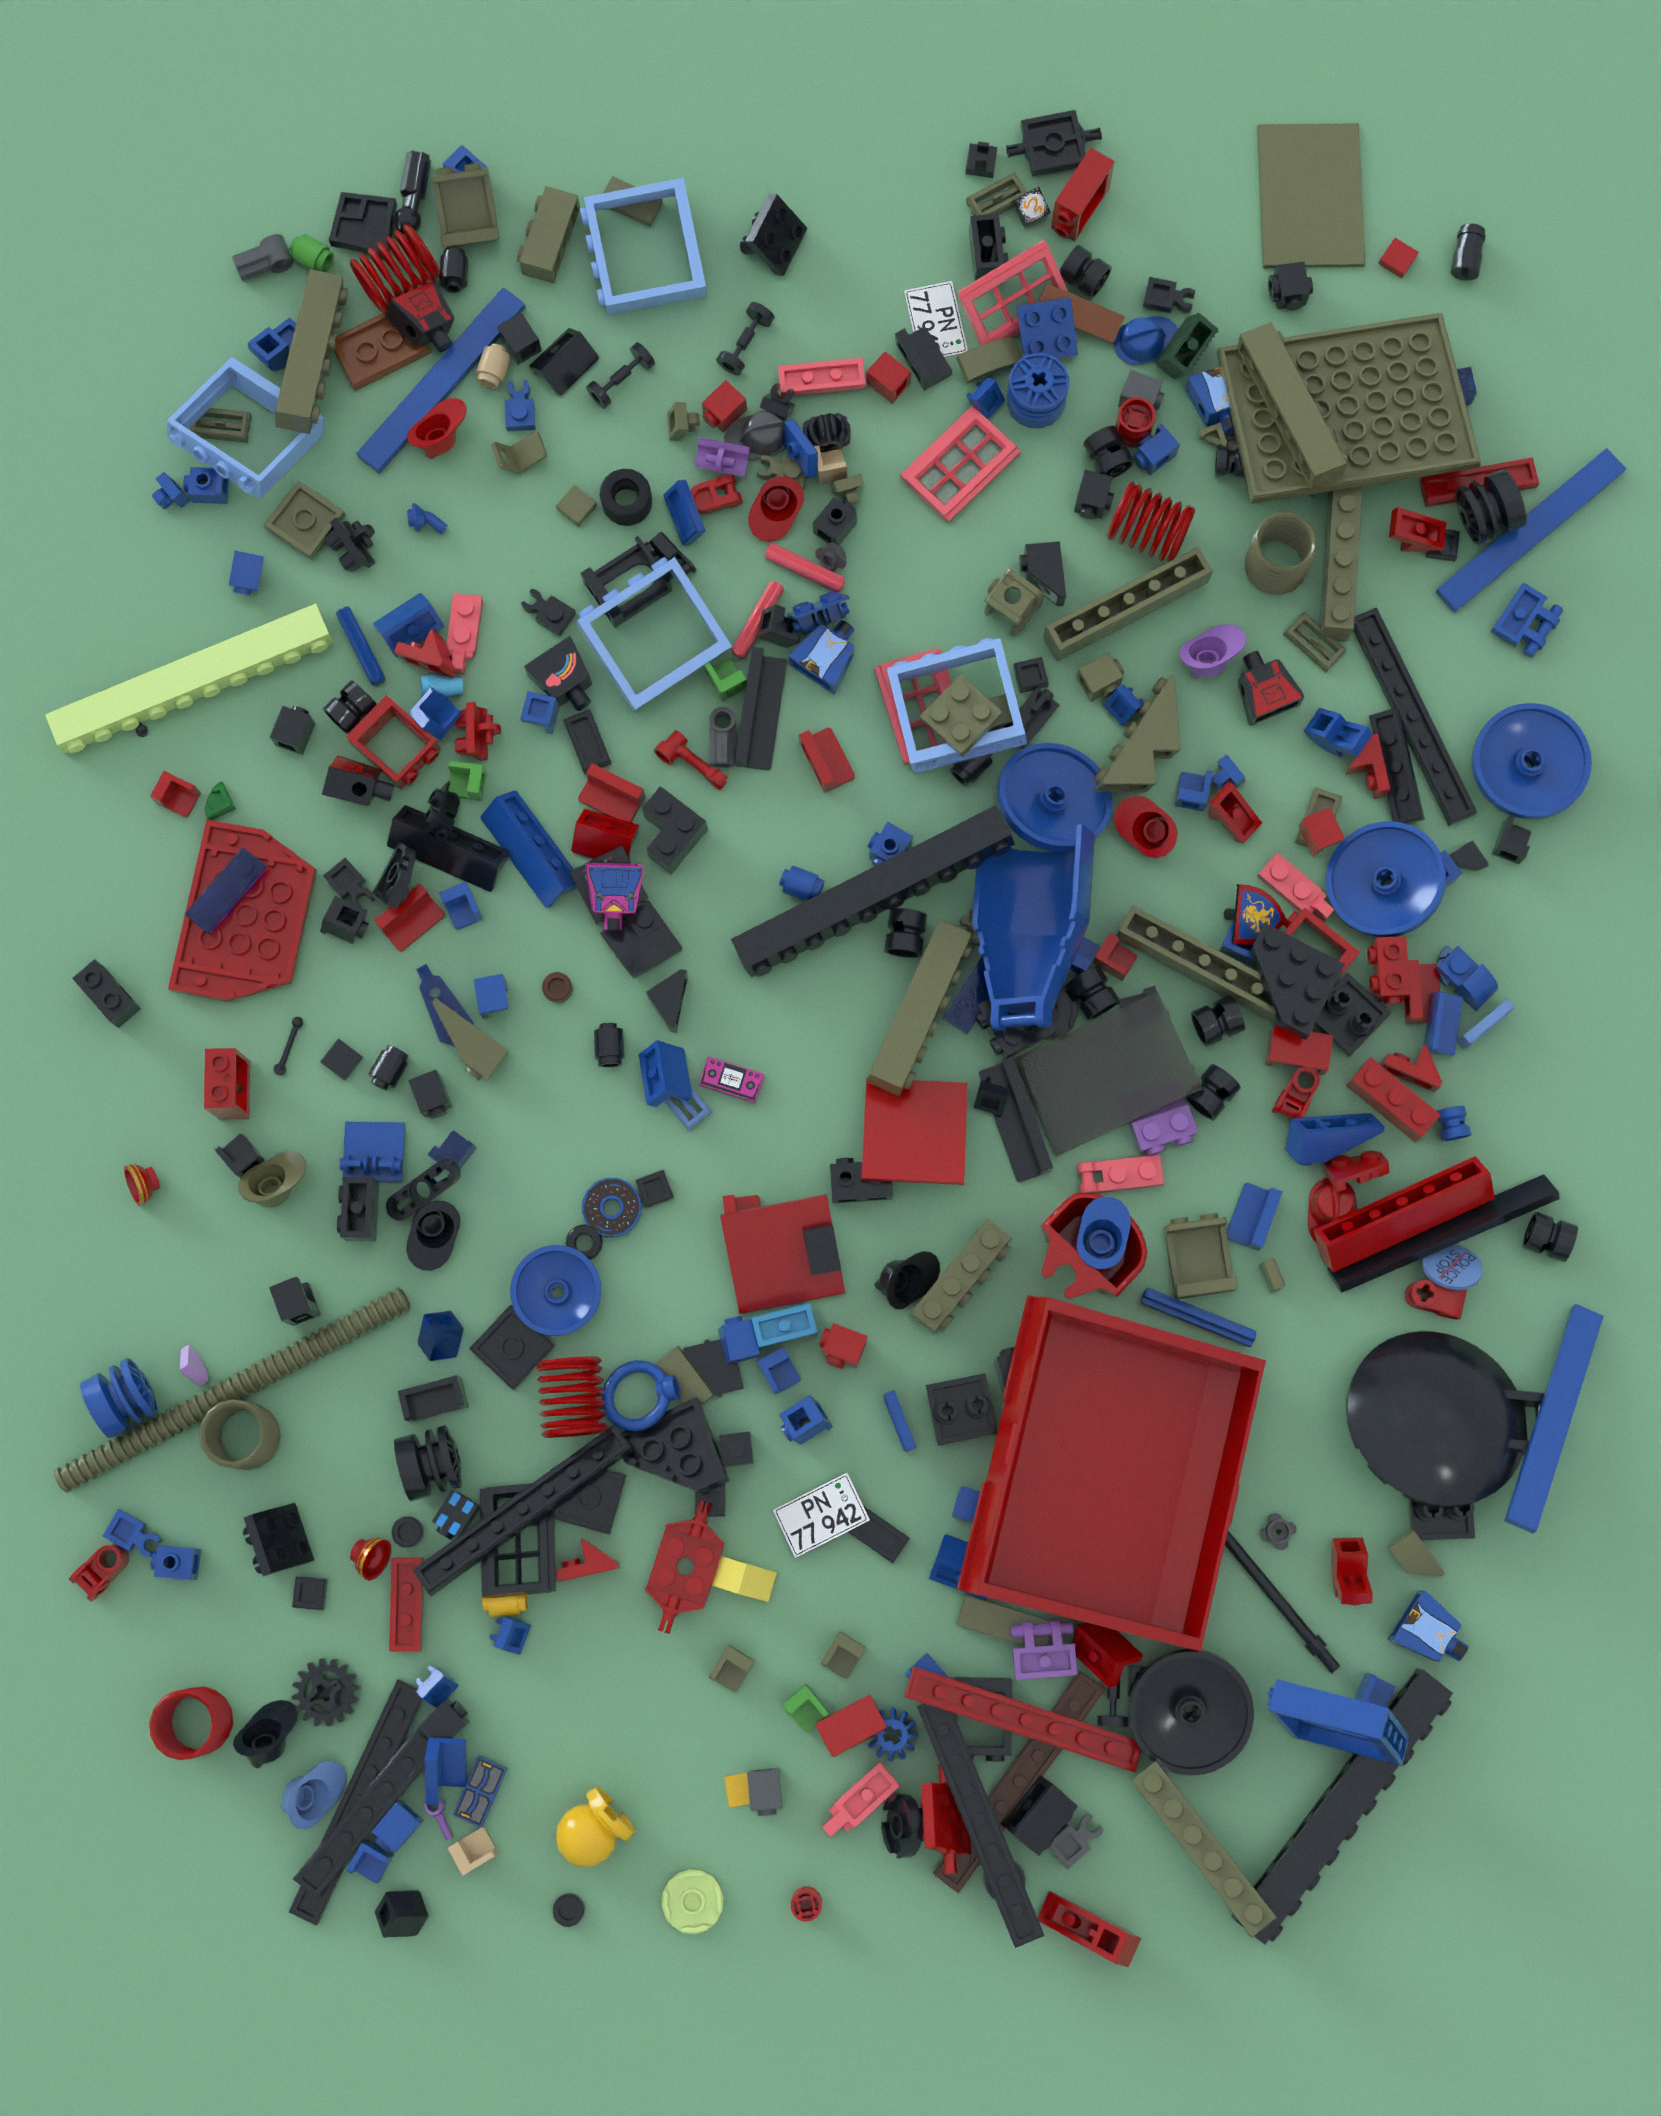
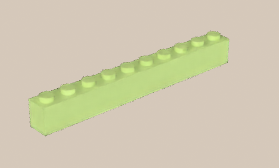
[45,603,334,753]

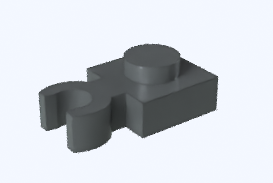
[1049,1813,1104,1869]

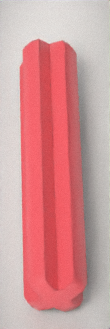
[765,543,845,592]
[731,581,784,659]

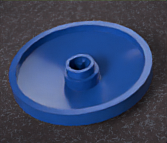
[1472,703,1592,819]
[997,743,1113,852]
[1326,821,1447,938]

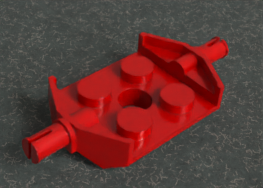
[645,1500,725,1634]

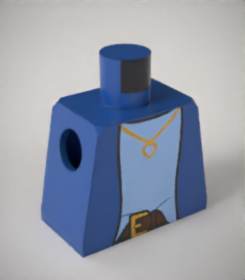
[1185,367,1235,435]
[788,620,854,695]
[1387,1590,1469,1662]

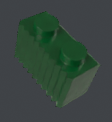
[1155,313,1218,379]

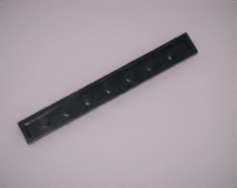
[1353,607,1477,826]
[1327,1174,1560,1293]
[413,1424,633,1596]
[289,1679,423,1926]
[917,1704,1045,1948]

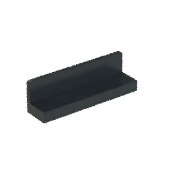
[735,647,787,771]
[387,805,510,892]
[979,1056,1053,1182]

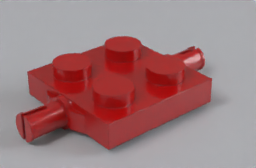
[921,1765,971,1875]

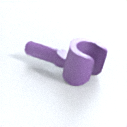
[424,1798,453,1840]

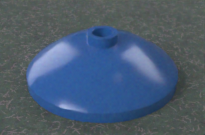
[510,1245,601,1336]

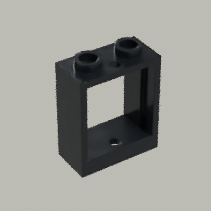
[949,1677,1012,1762]

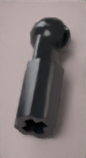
[394,150,431,235]

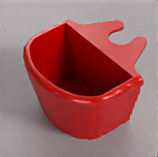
[1040,1193,1148,1299]

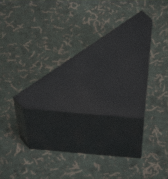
[646,969,688,1033]

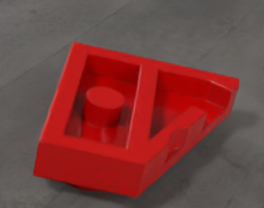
[1323,1150,1390,1192]

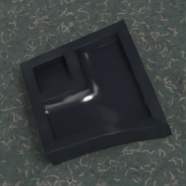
[329,192,397,261]
[600,900,682,979]

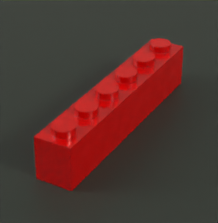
[1314,1156,1495,1273]

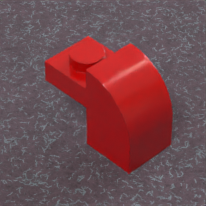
[1331,1537,1373,1606]

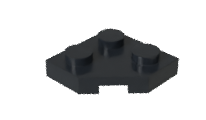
[372,841,416,909]

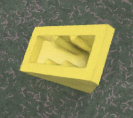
[712,1556,777,1602]

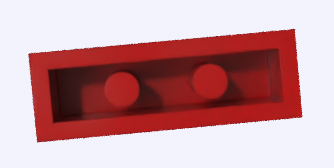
[1346,1057,1441,1143]

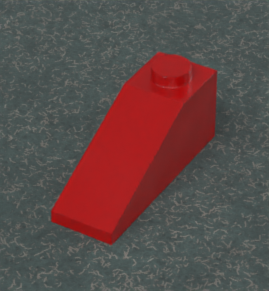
[1037,1891,1141,1967]

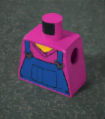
[585,863,644,930]

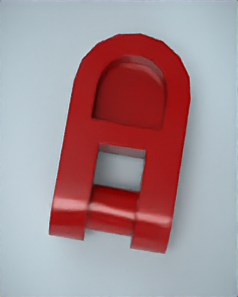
[690,474,743,514]

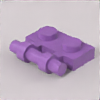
[1010,1619,1078,1680]

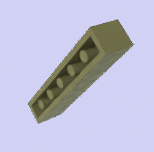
[275,269,348,434]
[1237,322,1348,490]
[1319,486,1363,641]
[1043,547,1212,661]
[1117,905,1276,1022]
[867,919,974,1097]
[1131,1761,1277,1938]

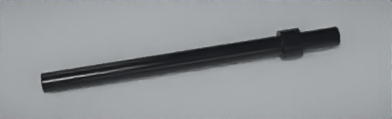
[1225,1531,1340,1673]

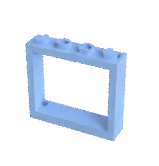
[580,178,707,315]
[166,357,324,499]
[575,557,732,711]
[887,638,1027,774]

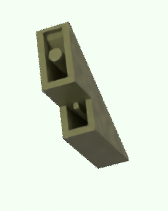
[1093,675,1181,792]

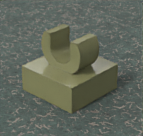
[667,402,700,441]
[831,474,864,504]

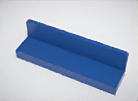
[481,790,577,908]

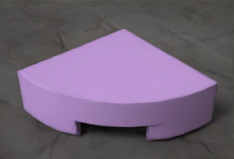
[180,1344,208,1387]

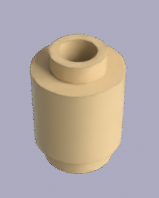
[476,344,511,389]

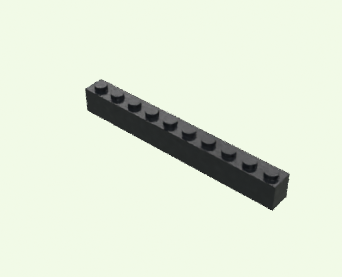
[731,805,1015,978]
[1231,1668,1453,1945]

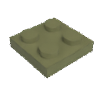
[264,480,346,560]
[919,675,1004,757]

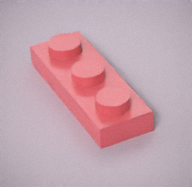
[778,358,866,397]

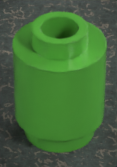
[290,234,334,272]

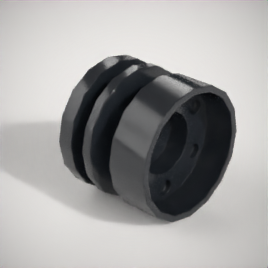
[1455,469,1527,545]
[394,1425,462,1501]

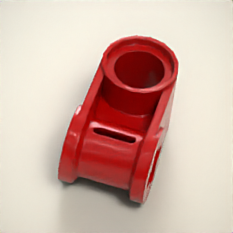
[1271,1066,1320,1119]
[1405,1280,1467,1320]
[69,1544,130,1602]

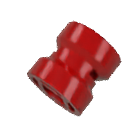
[791,1886,822,1922]

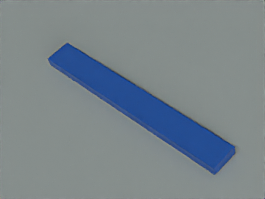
[356,287,526,474]
[1436,448,1626,613]
[1504,1304,1603,1534]

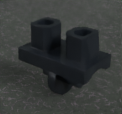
[324,517,376,572]

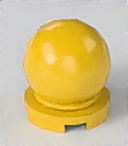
[555,1785,636,1868]

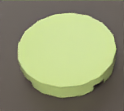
[661,1869,724,1934]

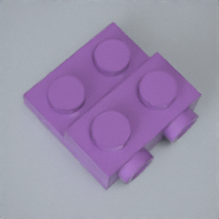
[1120,1078,1198,1156]

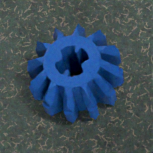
[868,1707,919,1762]

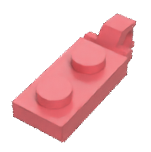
[446,593,483,674]
[1257,852,1335,922]
[822,1761,900,1837]

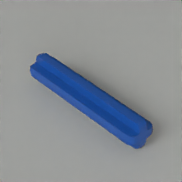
[336,607,385,686]

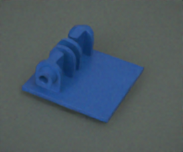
[1016,297,1078,359]
[787,591,850,634]
[340,1121,405,1182]

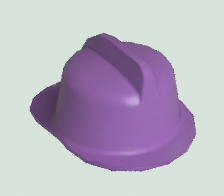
[1180,624,1246,679]

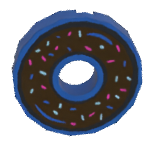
[582,1178,642,1238]

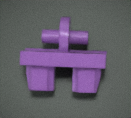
[695,437,750,477]

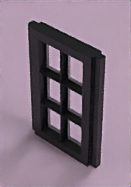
[480,1483,556,1598]

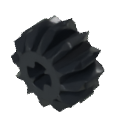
[803,413,851,452]

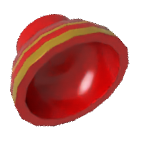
[124,1164,160,1206]
[350,1538,392,1581]

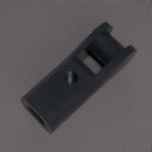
[649,532,697,575]

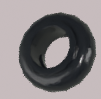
[565,1224,603,1260]

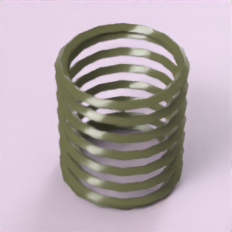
[1245,512,1318,595]
[199,1399,280,1470]

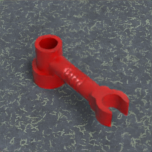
[654,730,728,790]

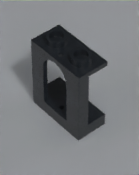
[581,536,673,628]

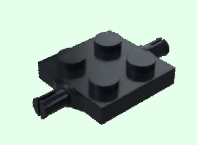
[1006,110,1102,177]

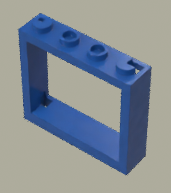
[1267,1679,1410,1767]

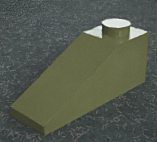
[432,998,509,1081]

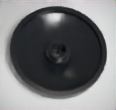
[1128,1649,1254,1775]

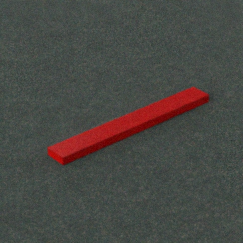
[904,1667,1141,1772]

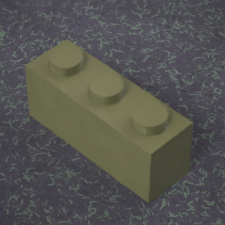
[517,186,580,283]

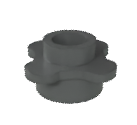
[815,543,847,572]
[1260,1513,1296,1550]

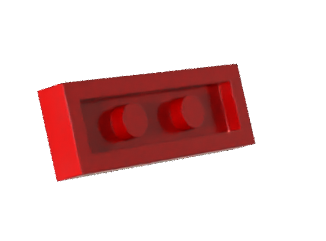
[389,1558,424,1652]

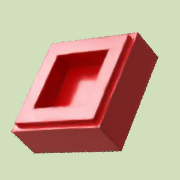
[1378,238,1419,278]

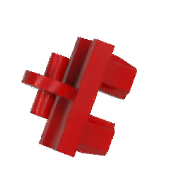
[455,702,502,761]

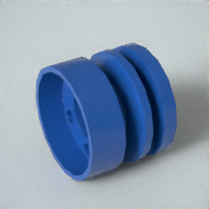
[1007,353,1069,429]
[80,1358,158,1438]

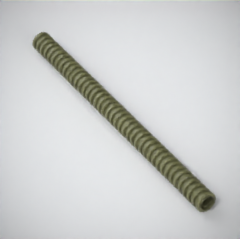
[54,1287,411,1493]

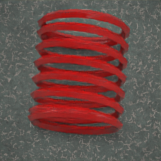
[350,224,440,313]
[1107,481,1196,563]
[536,1356,607,1438]
[149,1687,233,1760]

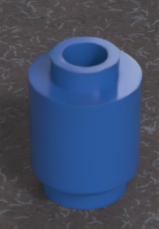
[779,865,825,901]

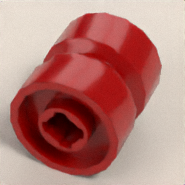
[1115,397,1156,448]

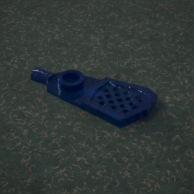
[416,964,474,1047]

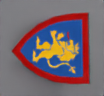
[1223,884,1287,945]

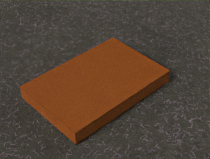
[334,313,431,391]

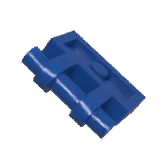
[1491,582,1563,657]

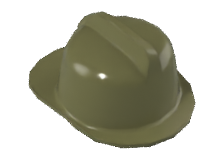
[238,1151,306,1208]

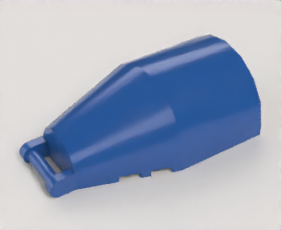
[972,824,1095,1031]

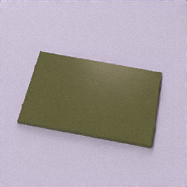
[1257,123,1365,268]

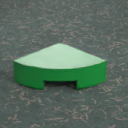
[205,781,236,820]

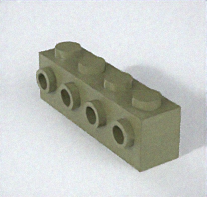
[911,1219,1011,1334]

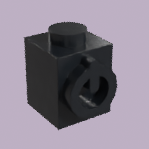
[1268,262,1313,310]

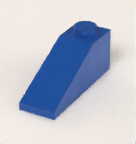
[1285,1113,1385,1166]

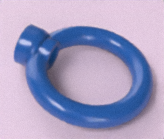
[602,1360,680,1431]

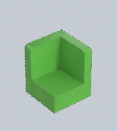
[704,659,747,702]
[448,761,487,801]
[782,1684,830,1732]

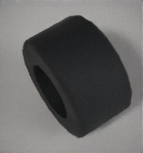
[599,468,652,526]

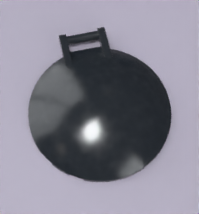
[1346,1331,1544,1507]

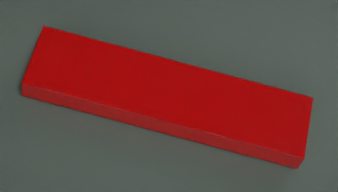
[1419,457,1539,507]

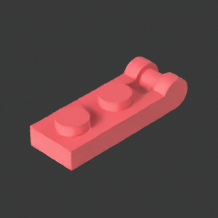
[1077,1155,1164,1193]

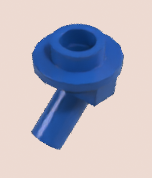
[407,503,448,534]

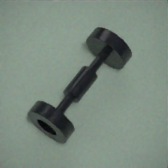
[716,302,775,375]
[586,342,655,409]
[1097,1679,1128,1727]

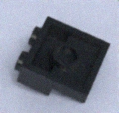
[975,998,1058,1058]

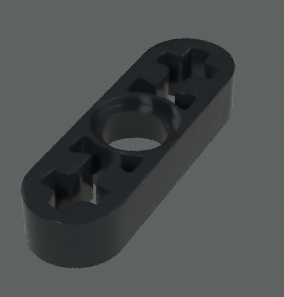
[386,1159,461,1220]

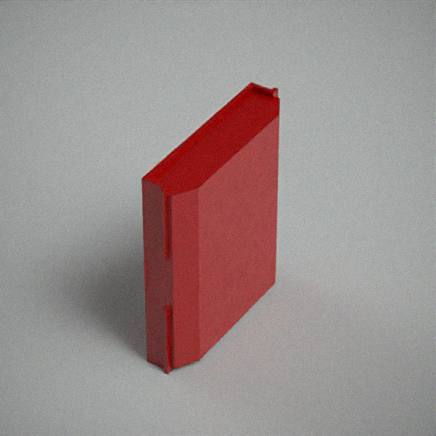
[957,1295,1266,1652]

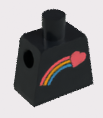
[524,636,592,711]

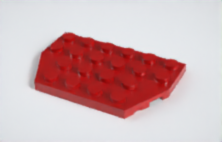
[168,820,317,1001]

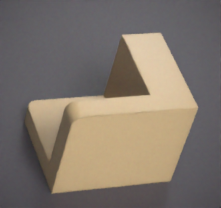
[814,445,847,485]
[447,1827,499,1876]

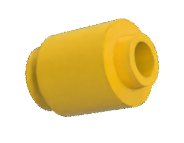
[482,1595,528,1617]

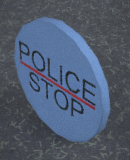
[1422,1244,1483,1290]

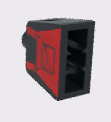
[385,281,454,353]
[1238,651,1305,726]
[322,755,395,806]

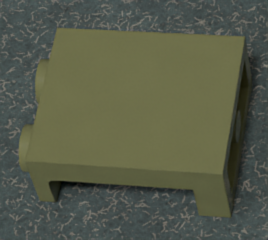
[431,163,500,247]
[1164,1213,1238,1299]

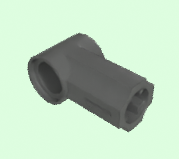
[232,234,293,281]
[709,706,736,768]

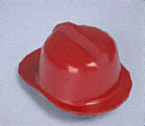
[407,398,467,459]
[748,476,804,542]
[1114,795,1178,858]
[1308,1178,1357,1243]

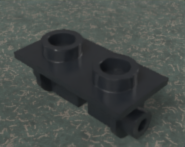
[1004,688,1060,748]
[422,781,460,840]

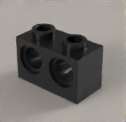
[72,959,141,1028]

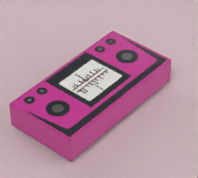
[699,1056,765,1103]

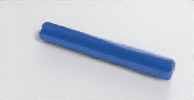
[1141,1288,1256,1347]

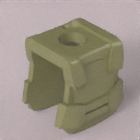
[984,568,1044,636]

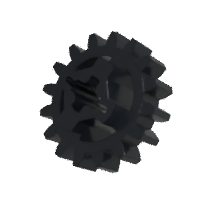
[291,1658,361,1727]

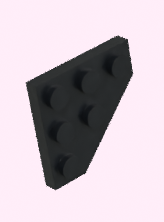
[1250,923,1345,1040]
[621,1397,730,1493]

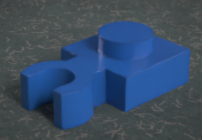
[505,380,536,432]
[103,1509,163,1557]

